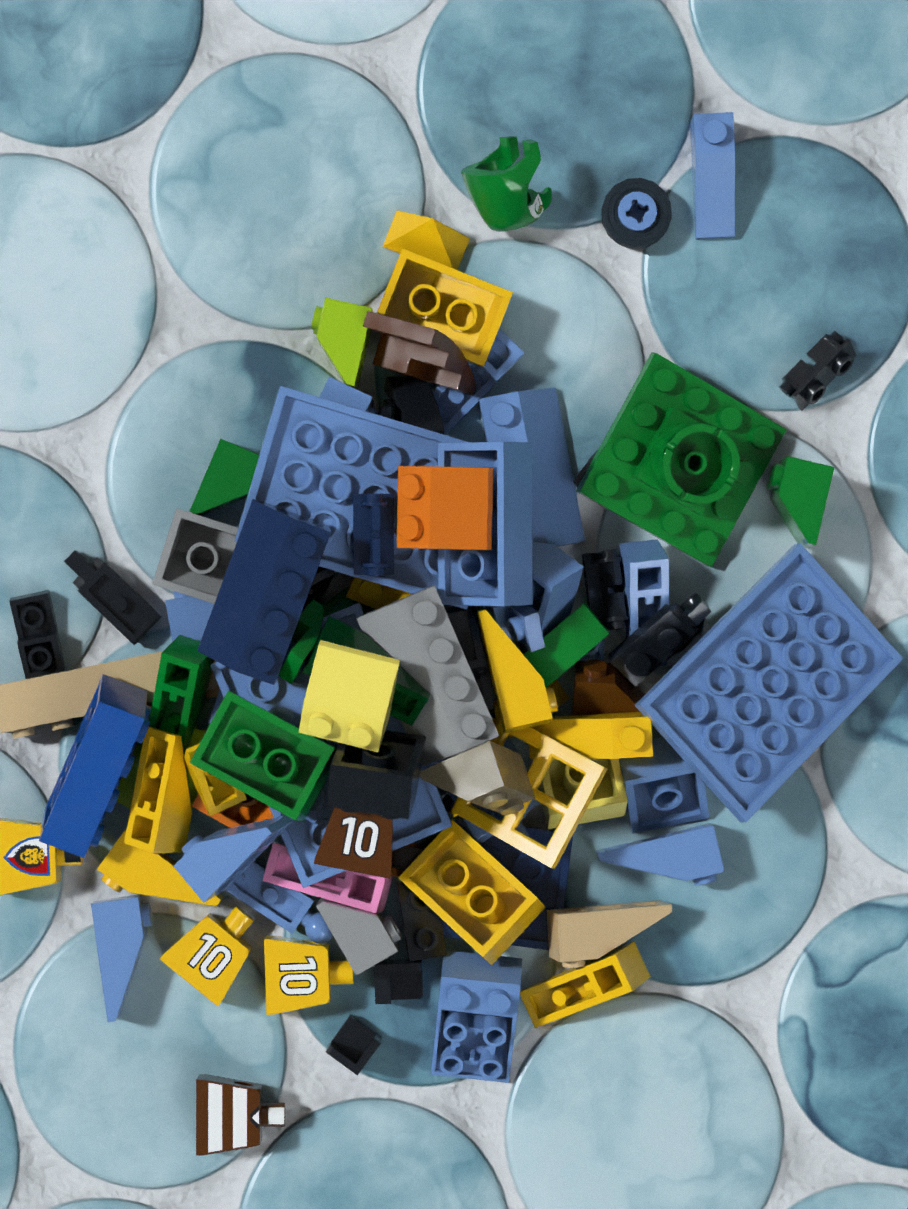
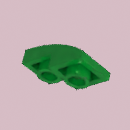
[523,602,610,688]

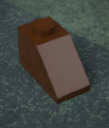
[572,659,645,716]

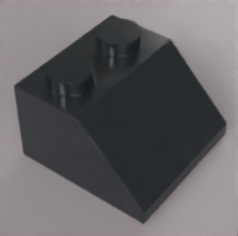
[327,730,426,820]

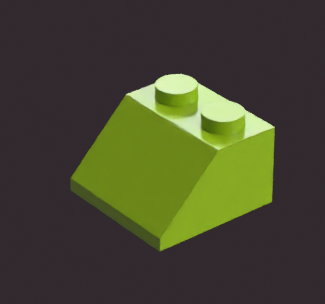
[311,297,373,390]

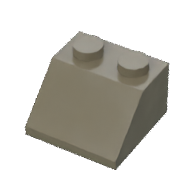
[420,741,535,815]

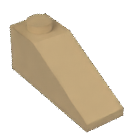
[546,900,672,968]

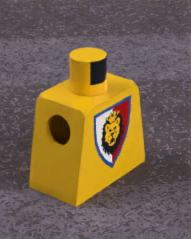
[0,818,83,895]

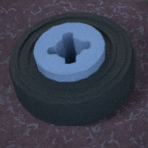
[601,178,672,249]

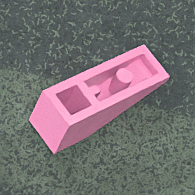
[263,842,393,914]

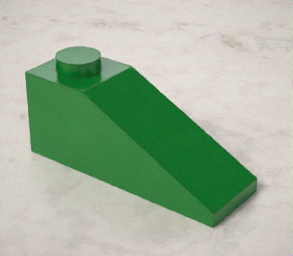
[149,635,214,756]

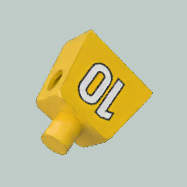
[160,906,254,1007]
[264,935,354,1015]

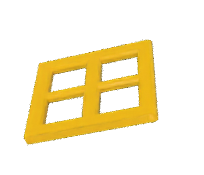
[451,717,607,869]

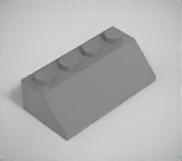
[356,586,499,767]

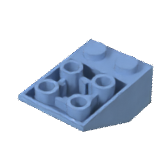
[431,950,522,1083]

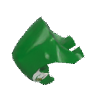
[461,136,552,232]

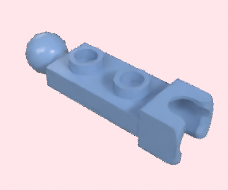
[226,861,333,943]

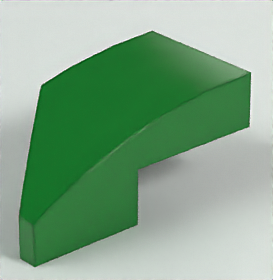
[278,599,323,684]

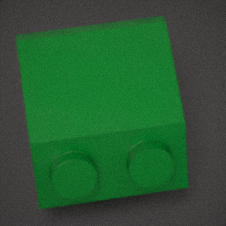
[766,456,834,548]

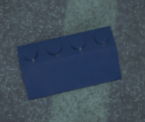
[197,499,331,685]

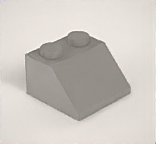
[152,508,238,604]
[316,898,402,976]

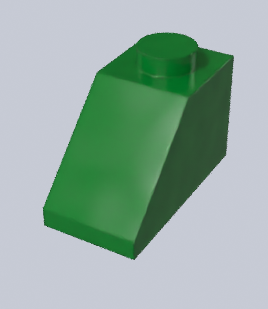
[189,438,259,516]

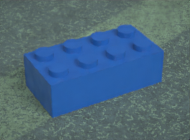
[39,674,151,858]

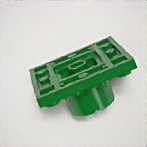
[576,352,787,568]

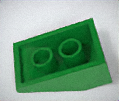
[189,691,337,822]

